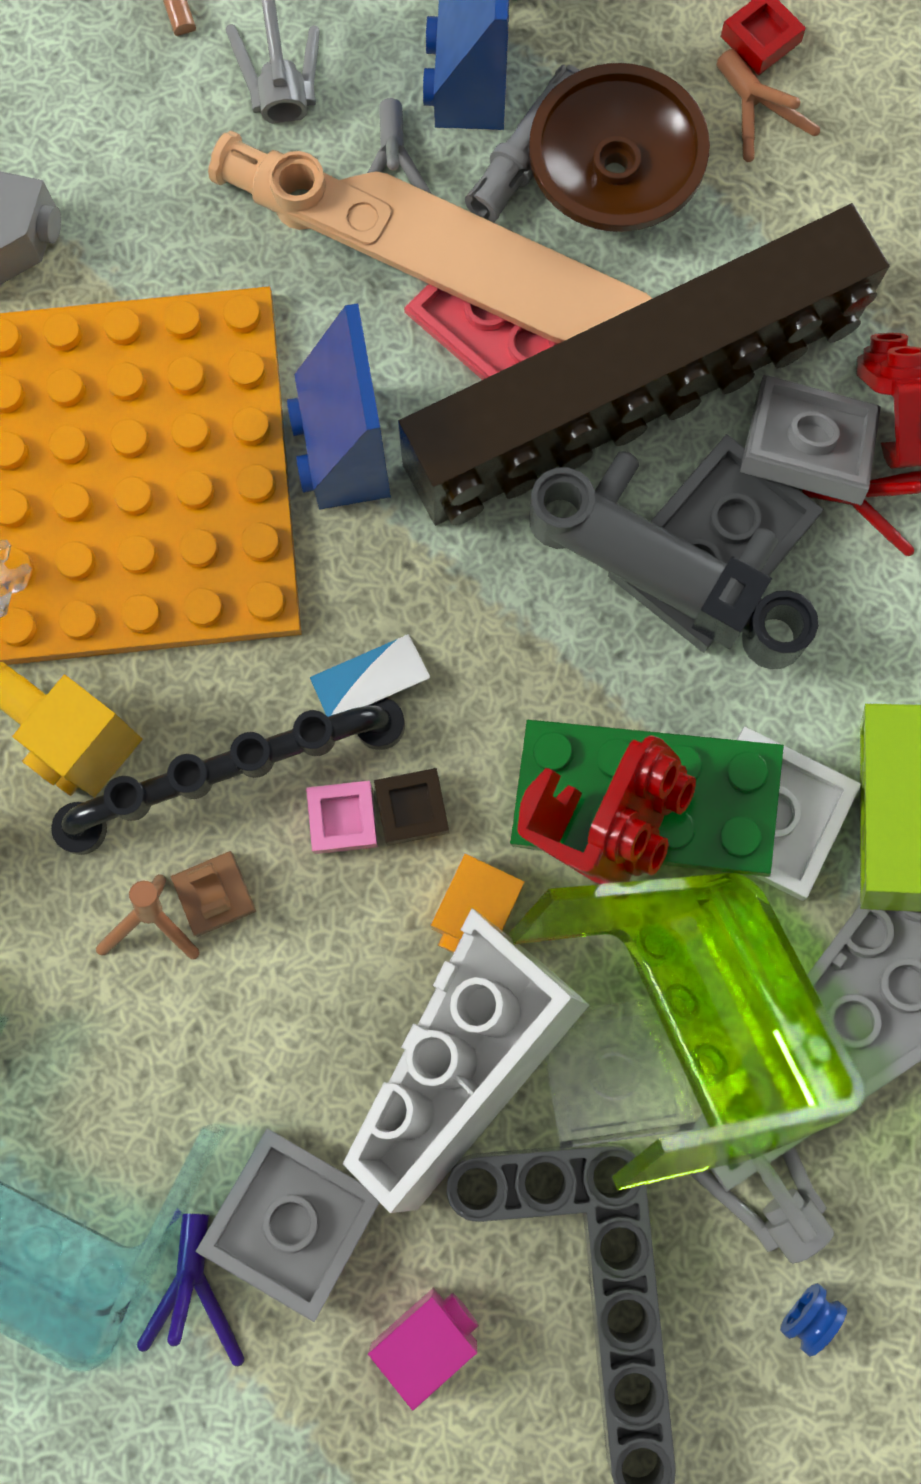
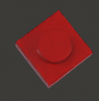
[720,0,806,76]

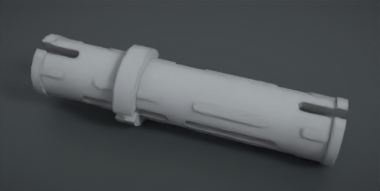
[465,65,580,223]

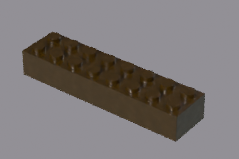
[398,203,890,526]

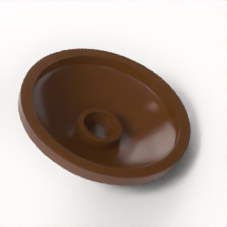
[529,63,710,232]

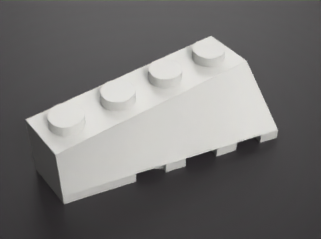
[343,908,589,1213]

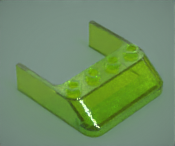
[509,873,865,1191]

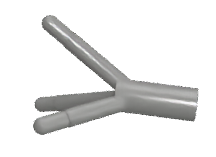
[368,98,432,194]

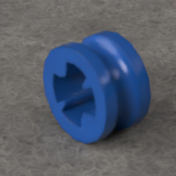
[780,1283,847,1357]

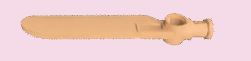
[208,130,653,344]

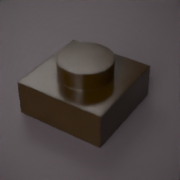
[374,768,450,846]

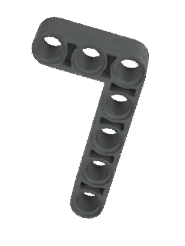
[446,1142,676,1484]

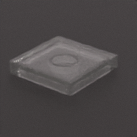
[545,995,695,1149]

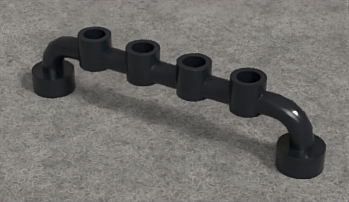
[51,698,405,855]

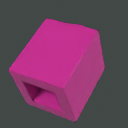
[368,1287,479,1411]

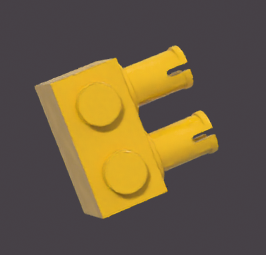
[0,662,143,798]

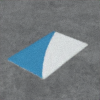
[310,634,430,717]

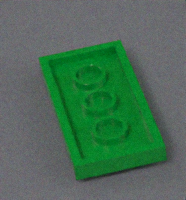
[510,719,784,877]

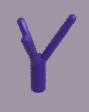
[137,1214,244,1367]

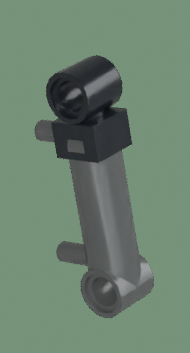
[529,451,819,669]

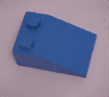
[423,0,509,130]
[287,303,391,510]

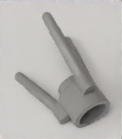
[226,0,320,124]
[670,1146,834,1264]

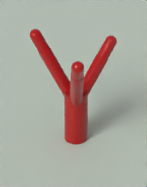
[802,470,921,556]

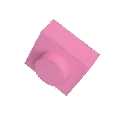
[306,781,378,854]

